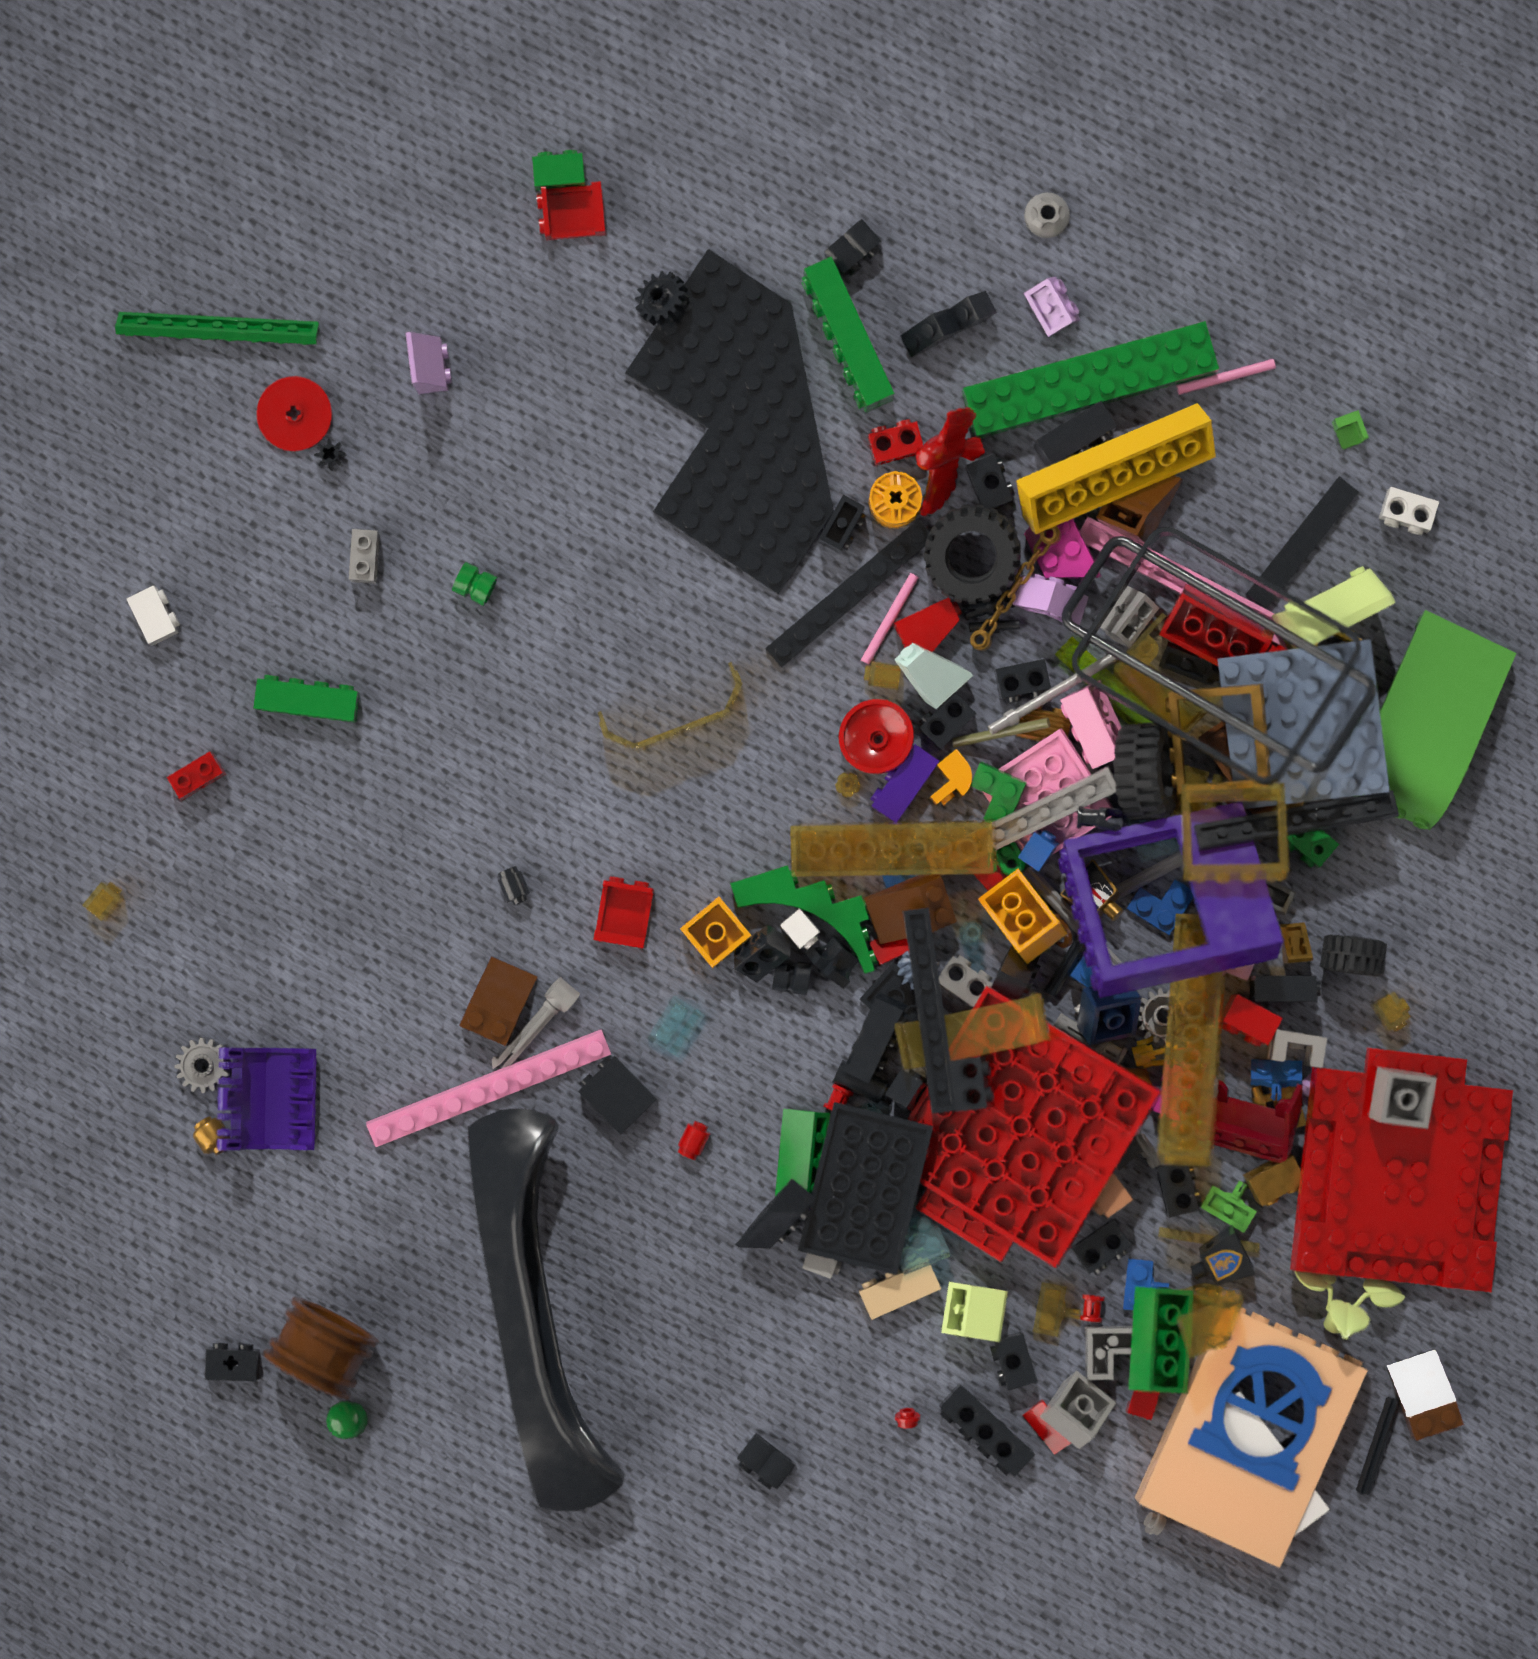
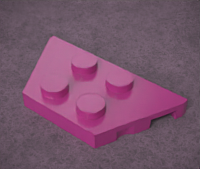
[1024,519,1102,579]

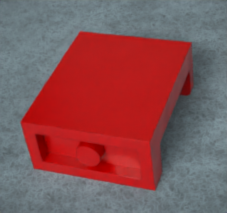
[537,181,606,240]
[593,876,654,949]

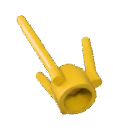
[1131,1036,1188,1068]

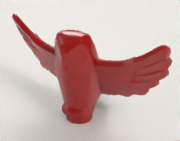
[916,407,985,516]

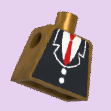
[1060,859,1123,921]

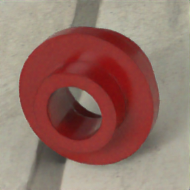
[895,1408,920,1428]

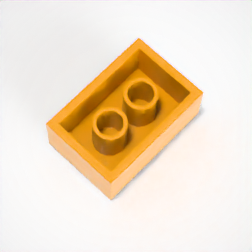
[978,869,1068,964]

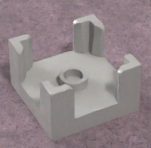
[1266,1030,1327,1068]

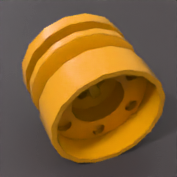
[868,471,922,529]

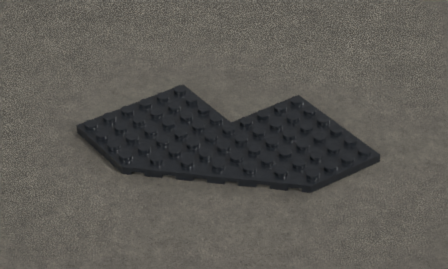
[625,249,834,595]

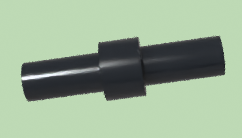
[969,618,1020,634]

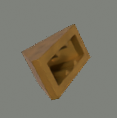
[1280,922,1313,964]

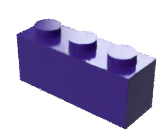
[870,744,939,824]

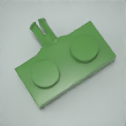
[1200,1180,1257,1233]

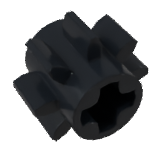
[314,439,347,471]

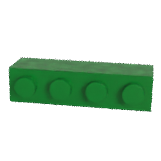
[253,675,360,723]

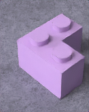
[1013,573,1088,625]

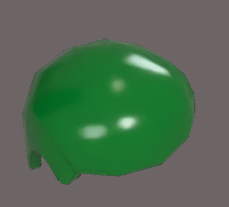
[326,1401,368,1439]

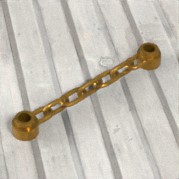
[970,526,1061,651]

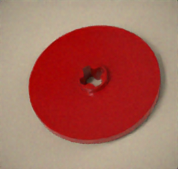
[256,376,332,452]

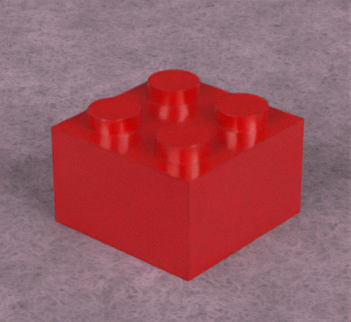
[1218,994,1283,1047]

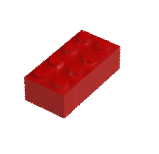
[1159,584,1274,667]

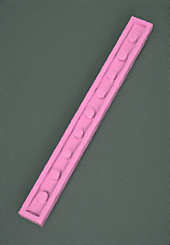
[1080,517,1288,650]
[366,1029,611,1147]

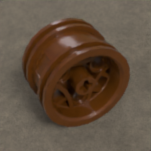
[263,1296,379,1399]

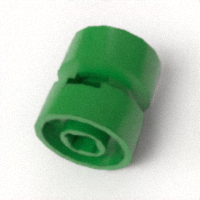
[452,562,498,606]

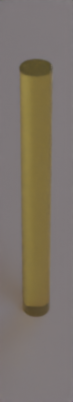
[1158,1227,1259,1253]

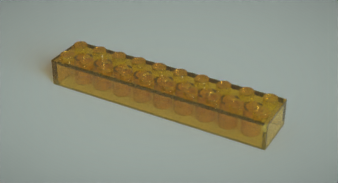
[1157,914,1226,1167]

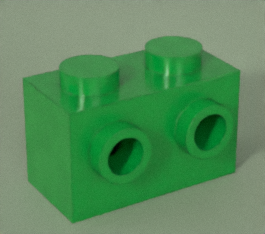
[1280,830,1339,868]

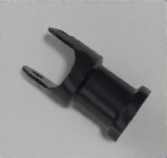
[1077,805,1123,831]

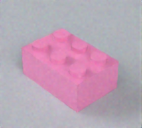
[1061,680,1122,769]

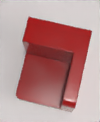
[1125,1390,1160,1421]

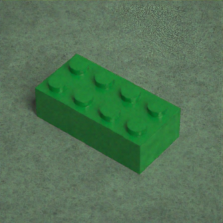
[1129,1287,1194,1394]

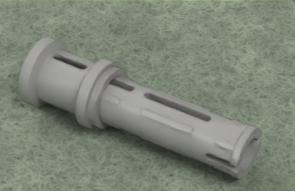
[1053,1013,1128,1065]

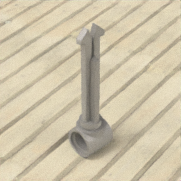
[492,977,580,1069]

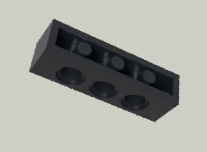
[939,1383,1035,1477]

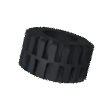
[1320,934,1387,977]

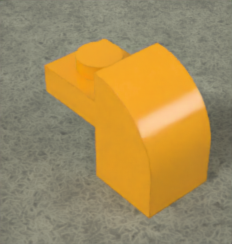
[930,749,972,805]

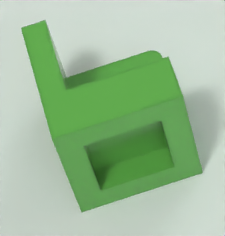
[1332,410,1369,449]

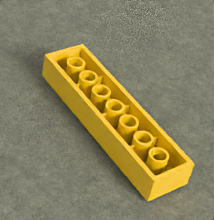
[1016,403,1216,535]

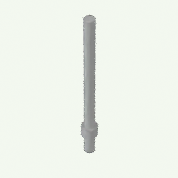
[987,654,1118,735]

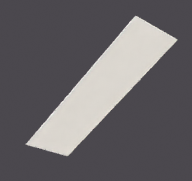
[1224,1392,1330,1536]

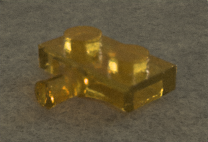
[1033,1282,1081,1337]

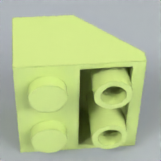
[941,1282,1008,1342]

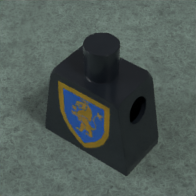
[1190,1225,1255,1285]

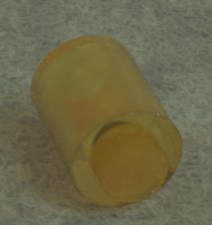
[864,661,901,690]

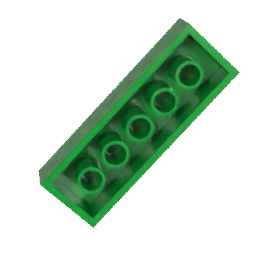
[801,256,895,413]

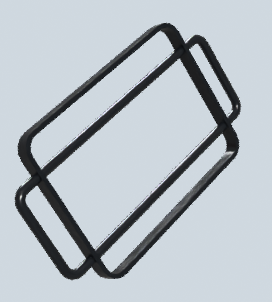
[1062,527,1376,786]

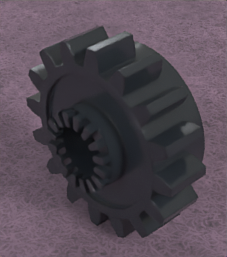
[635,271,689,326]

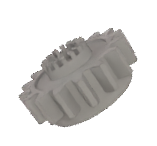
[1138,988,1191,1044]
[174,1038,230,1093]

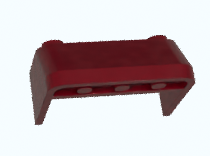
[1191,1059,1303,1163]

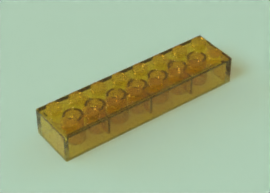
[790,820,997,877]

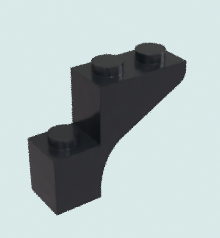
[900,291,997,358]

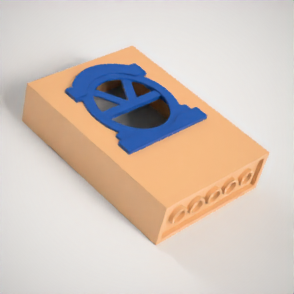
[1135,1301,1367,1568]

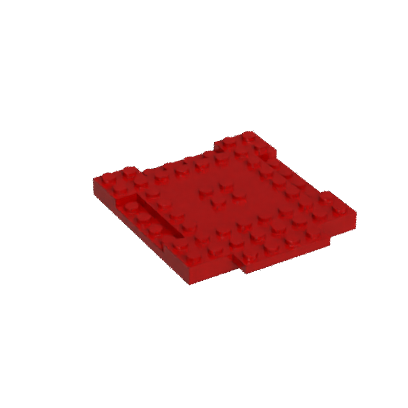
[907,986,1163,1268]
[1290,1048,1513,1292]

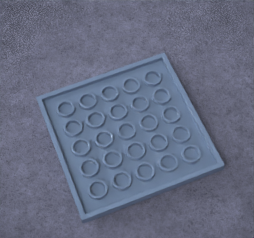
[1218,639,1390,809]

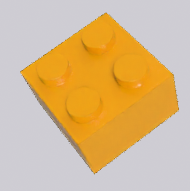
[680,897,751,969]

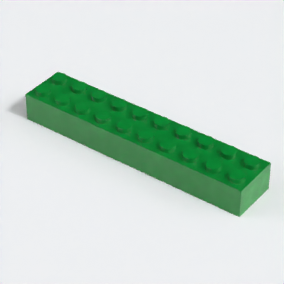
[962,321,1219,439]

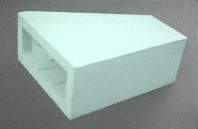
[894,643,973,709]

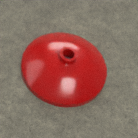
[839,699,914,774]

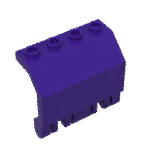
[217,1048,317,1150]

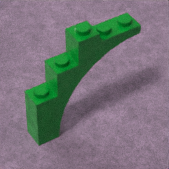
[730,865,877,974]

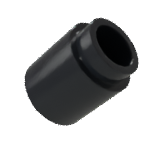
[498,866,530,905]

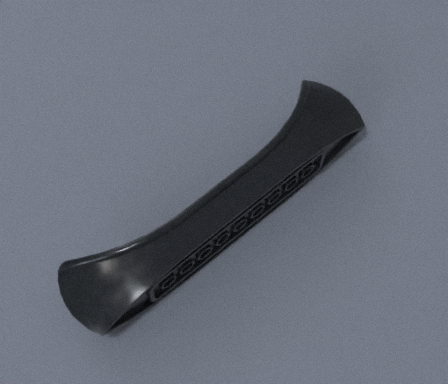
[468,1108,625,1511]

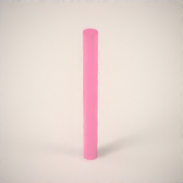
[1176,359,1276,395]
[861,573,919,665]

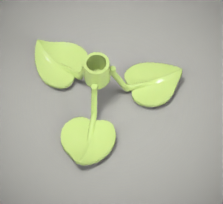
[1294,1271,1405,1339]

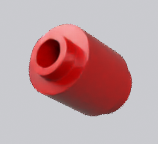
[677,1121,711,1160]

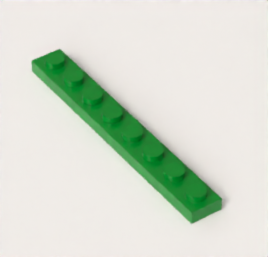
[115,312,319,345]

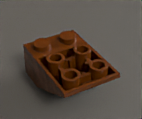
[1096,475,1183,544]

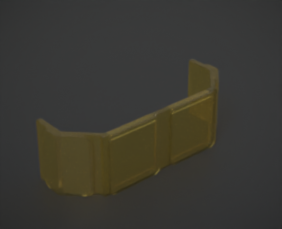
[597,662,743,752]
[895,993,1051,1070]

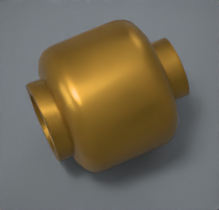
[193,1116,231,1155]

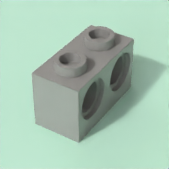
[349,529,380,584]
[939,955,992,1008]

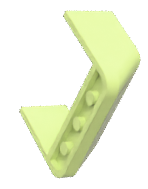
[1272,566,1396,650]

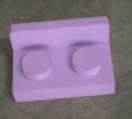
[1024,277,1080,337]

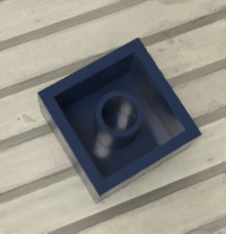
[1077,986,1142,1046]

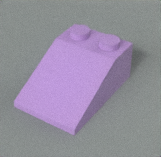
[406,332,452,394]

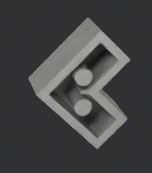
[1085,1326,1132,1380]

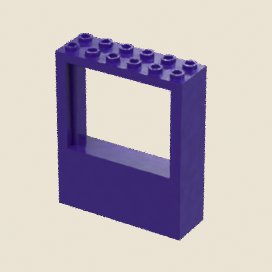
[1058,801,1283,998]

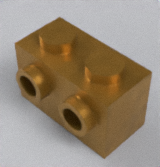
[1243,1154,1301,1206]

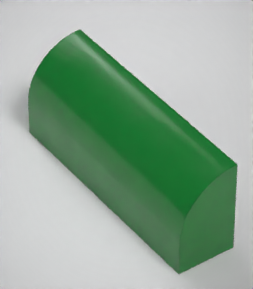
[775,1109,830,1196]

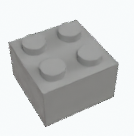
[1369,1067,1437,1128]
[1040,1371,1116,1449]

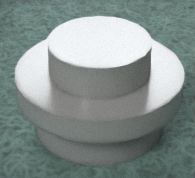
[1144,1511,1167,1535]

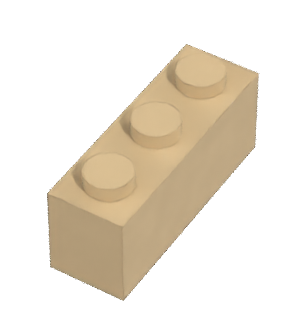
[859,1257,941,1320]

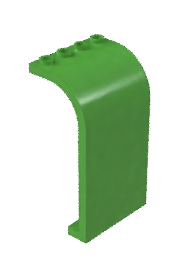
[1354,610,1516,830]

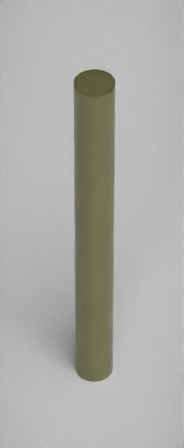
[952,718,1050,748]

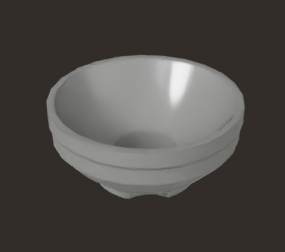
[1024,192,1070,238]

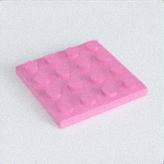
[982,728,1113,868]

